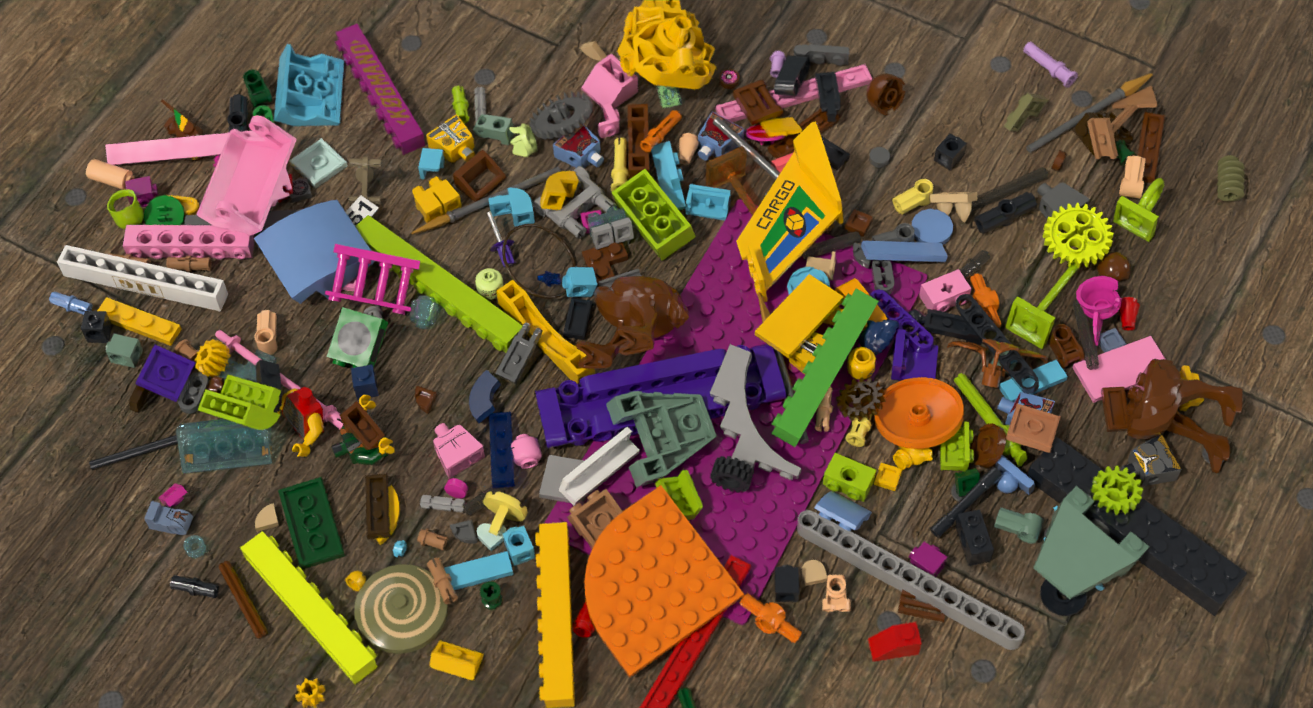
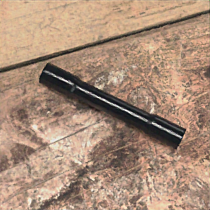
[929,467,1002,538]

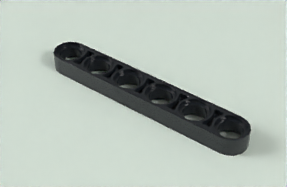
[955,294,1039,394]

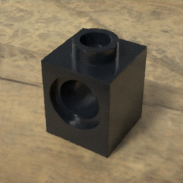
[934,133,967,171]
[81,311,112,343]
[775,565,799,602]

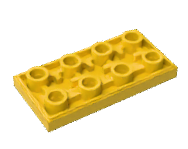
[755,274,844,358]

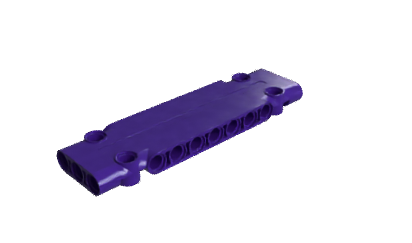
[535,344,786,448]

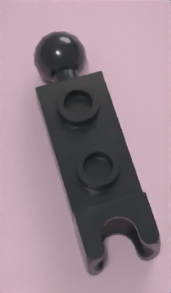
[908,309,984,345]

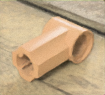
[1119,156,1146,199]
[254,310,278,356]

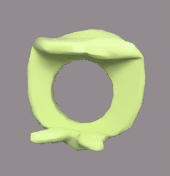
[510,123,537,157]

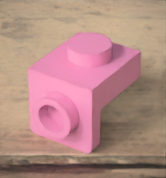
[598,103,620,138]

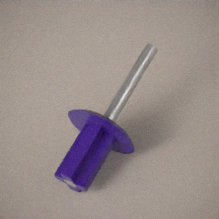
[487,211,515,268]

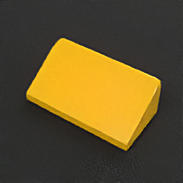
[430,641,483,680]

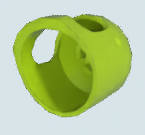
[107,189,144,230]

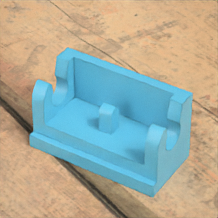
[686,184,731,220]

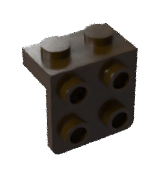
[1072,112,1133,159]

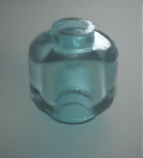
[409,296,439,329]

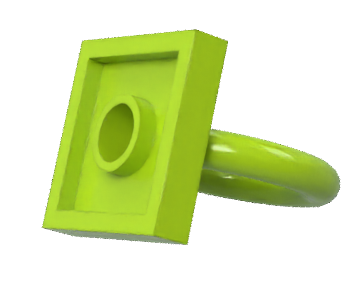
[1113,178,1165,242]

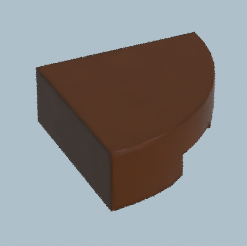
[415,386,437,414]

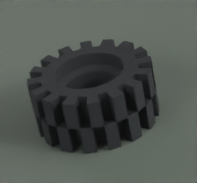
[710,456,754,493]

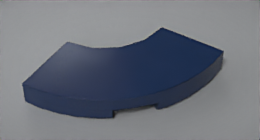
[469,370,501,424]

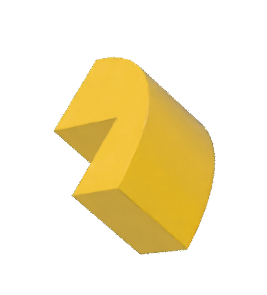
[540,171,579,210]

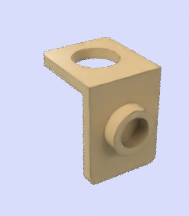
[806,251,836,281]

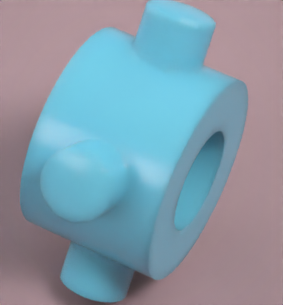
[393,540,407,557]

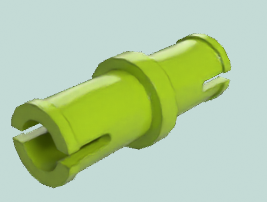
[452,86,469,124]

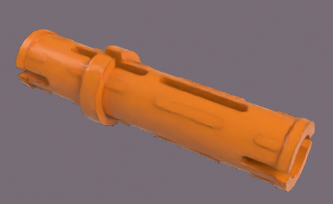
[640,110,681,152]

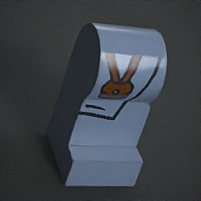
[144,501,193,535]

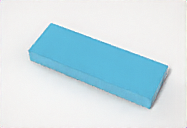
[999,360,1068,402]
[444,551,513,590]

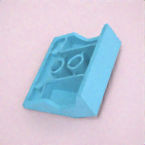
[274,44,344,126]

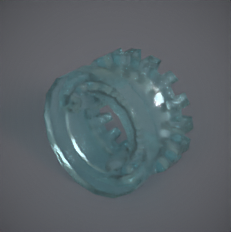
[183,535,206,558]

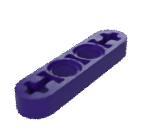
[870,290,934,354]

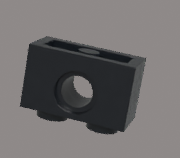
[955,509,994,566]

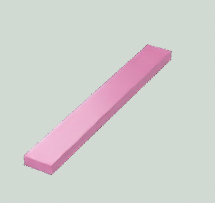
[716,64,872,122]
[106,131,262,165]

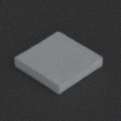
[539,455,586,505]

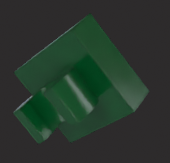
[955,468,980,497]

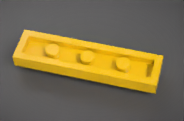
[97,297,182,346]

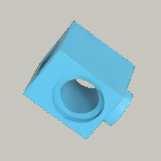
[562,267,597,297]
[502,525,535,566]

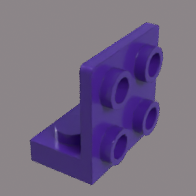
[891,329,938,381]

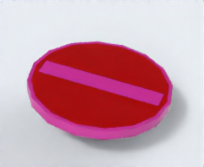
[746,125,785,145]

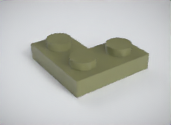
[1004,93,1048,132]

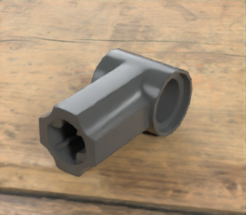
[872,223,915,242]

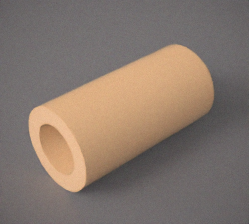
[86,159,135,190]

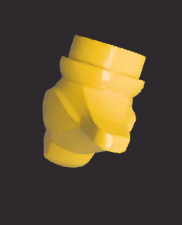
[893,446,933,470]

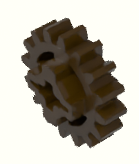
[836,377,885,422]

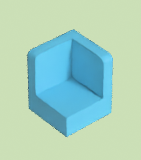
[418,148,445,179]

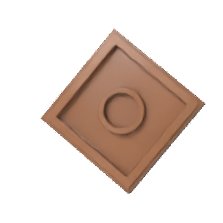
[1006,404,1061,453]

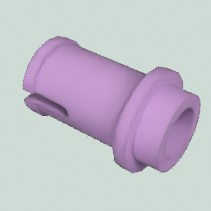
[770,51,786,78]

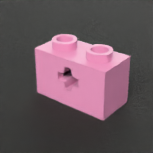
[919,269,971,312]

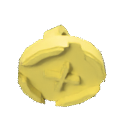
[483,491,528,536]

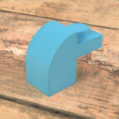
[488,188,535,227]

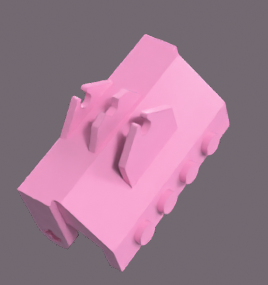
[197,116,297,236]

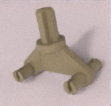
[349,156,381,205]

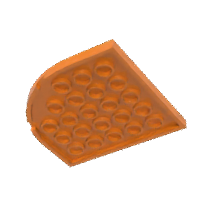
[585,485,744,677]

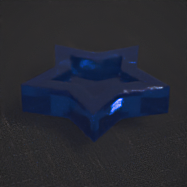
[537,271,561,287]

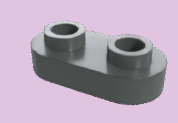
[178,372,209,414]

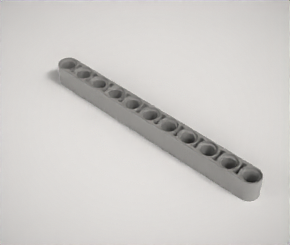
[797,510,1025,650]

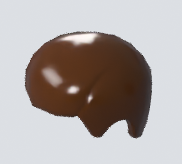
[1097,252,1131,283]

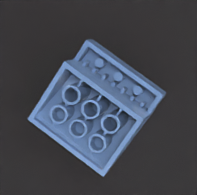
[254,200,375,304]

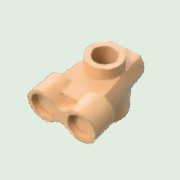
[822,575,851,612]

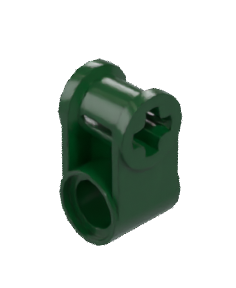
[243,69,273,109]

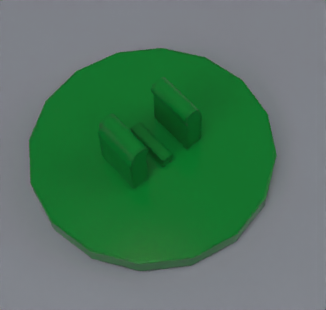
[144,195,185,225]

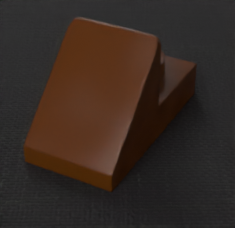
[339,401,385,450]

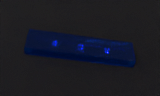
[489,412,515,488]

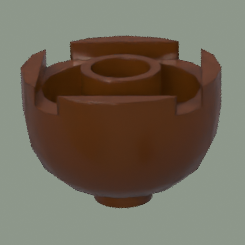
[866,73,905,115]

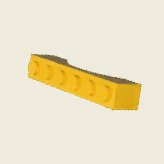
[496,280,595,384]

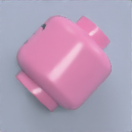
[510,434,542,469]

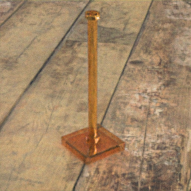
[705,146,757,216]

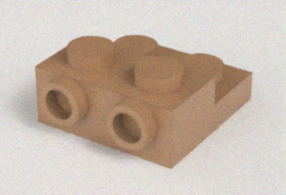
[567,489,623,548]

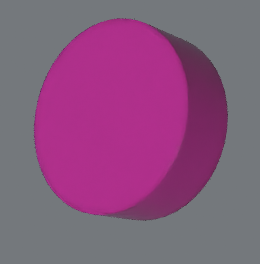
[444,478,468,499]

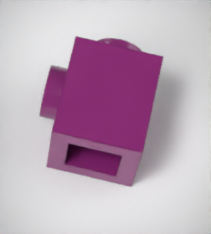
[125,176,159,207]
[909,542,947,577]

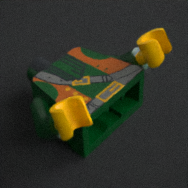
[331,395,394,465]

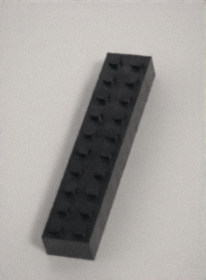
[1027,437,1247,616]

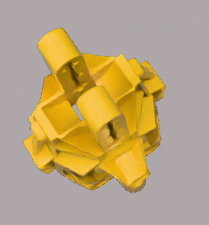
[617,0,716,89]

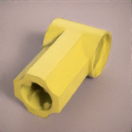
[892,179,933,215]

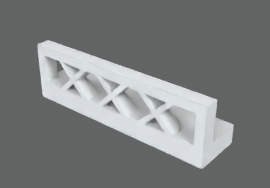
[559,427,640,506]

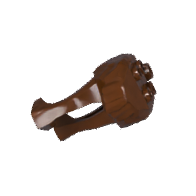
[576,276,689,369]
[1125,359,1243,474]

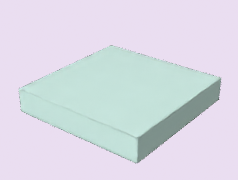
[290,138,347,189]

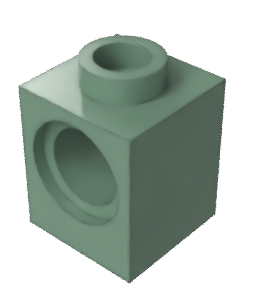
[106,334,143,368]

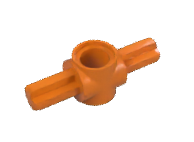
[970,273,1002,328]
[740,593,802,643]

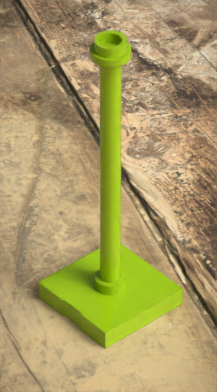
[1005,239,1094,349]

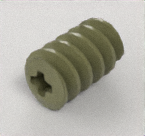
[1217,155,1245,201]

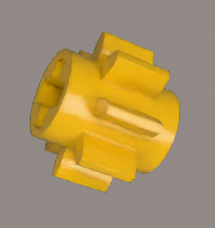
[295,678,326,708]

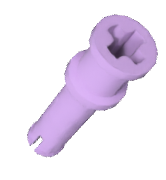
[1023,42,1078,88]

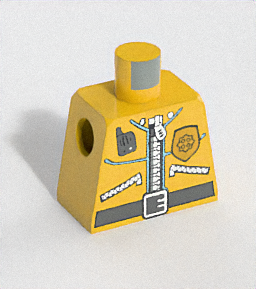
[426,114,475,163]

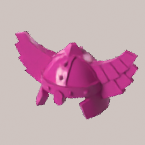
[1076,276,1121,346]

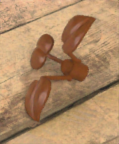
[947,339,1048,388]

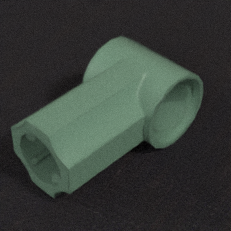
[994,508,1044,543]

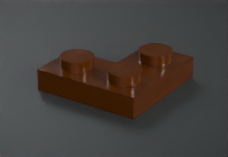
[582,241,628,289]

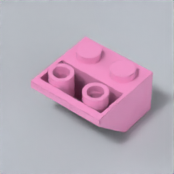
[582,54,638,109]

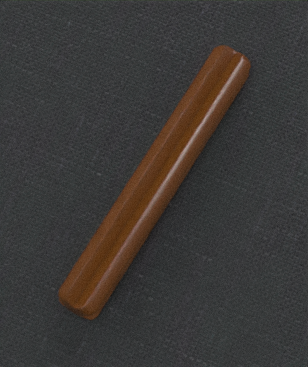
[218,561,268,639]

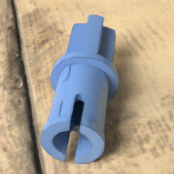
[49,291,93,315]

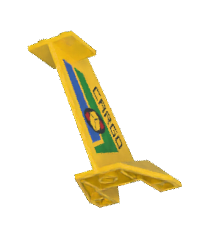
[736,121,844,302]

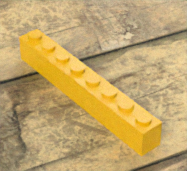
[535,522,575,708]

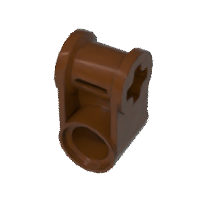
[1048,324,1085,368]

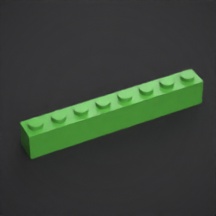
[772,288,879,447]

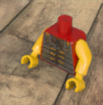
[277,387,324,457]

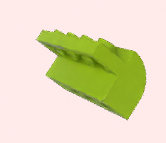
[198,375,281,430]

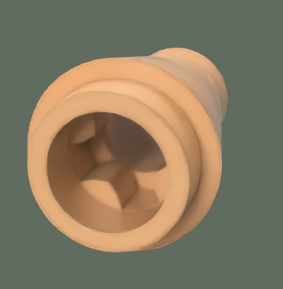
[679,133,699,165]

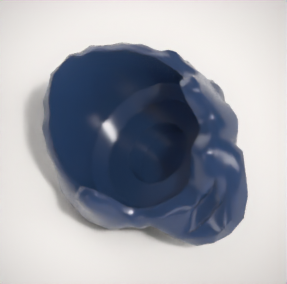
[858,320,899,356]

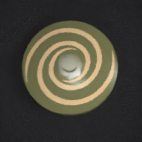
[354,564,448,654]

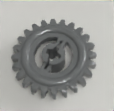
[530,91,593,139]

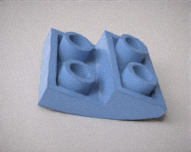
[815,491,872,531]

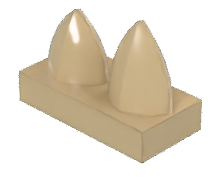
[930,192,977,222]

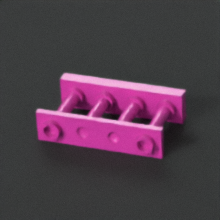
[325,244,420,315]

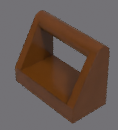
[453,150,507,202]

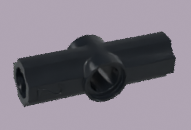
[227,94,249,133]
[974,192,1037,234]

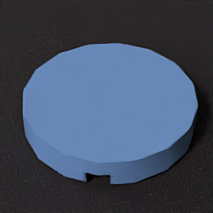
[912,209,953,245]

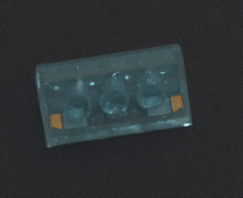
[176,419,272,473]

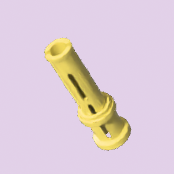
[611,138,629,191]
[846,414,873,447]

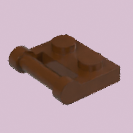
[733,80,784,125]

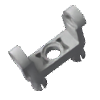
[532,166,617,239]

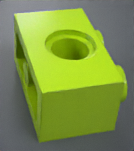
[823,453,876,502]

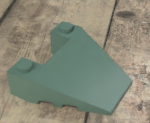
[606,391,716,488]
[1033,486,1149,599]

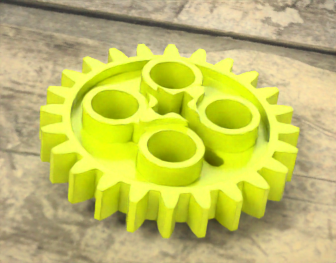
[1043,203,1113,268]

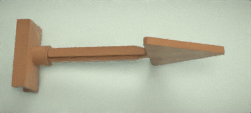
[1087,86,1157,159]

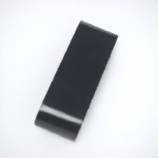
[774,55,810,97]

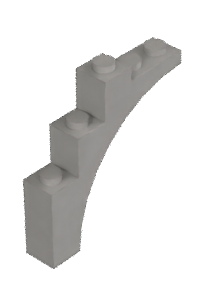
[710,344,801,481]

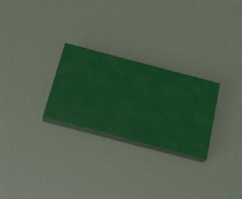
[278,477,345,570]

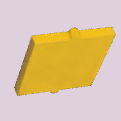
[760,117,802,137]

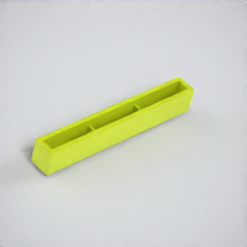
[240,531,377,684]

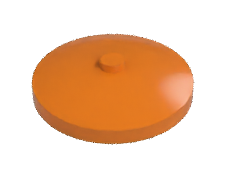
[874,377,964,449]

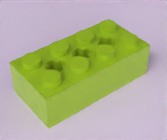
[611,169,696,261]

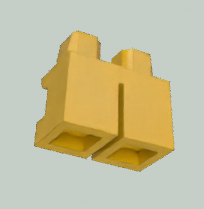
[412,176,462,223]

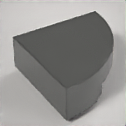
[853,243,871,269]
[450,520,477,544]

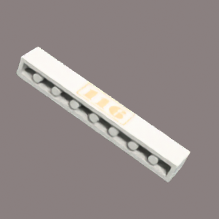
[57,245,228,312]

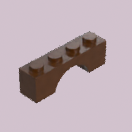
[627,104,649,180]

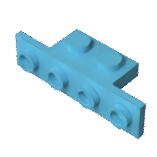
[651,141,686,210]

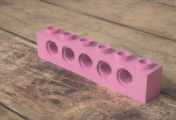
[123,225,255,259]

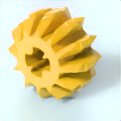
[194,339,231,378]

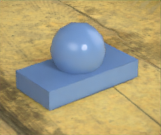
[995,455,1034,495]

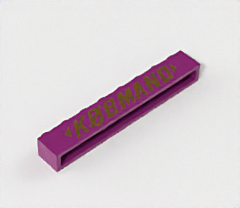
[335,24,425,155]

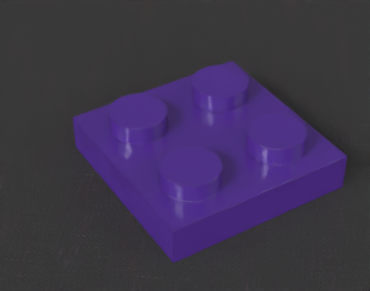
[136,345,195,402]

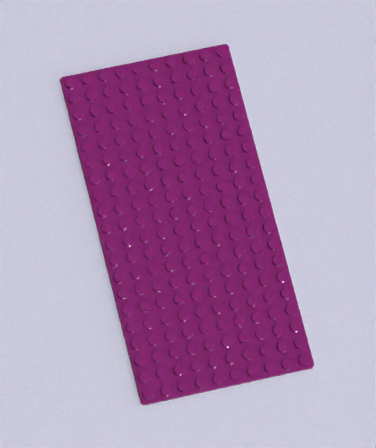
[544,199,927,625]

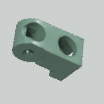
[473,114,514,145]

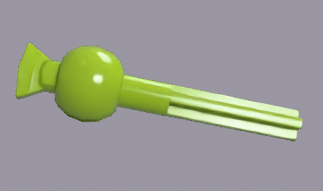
[954,373,1027,467]

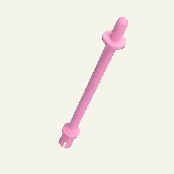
[215,330,344,429]

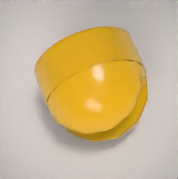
[345,571,366,591]

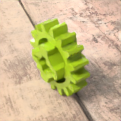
[1091,465,1143,515]

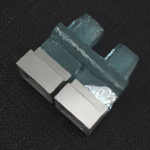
[587,206,634,249]

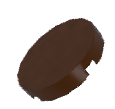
[970,423,1006,468]

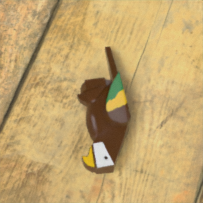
[161,99,204,161]

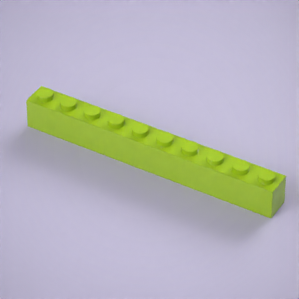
[356,215,523,353]

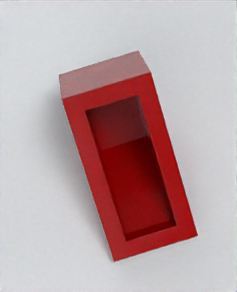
[868,622,922,662]

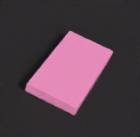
[1073,336,1165,403]

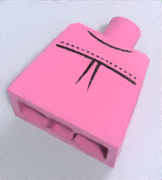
[433,423,485,479]

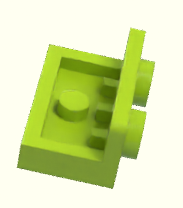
[940,422,974,471]
[655,470,703,520]

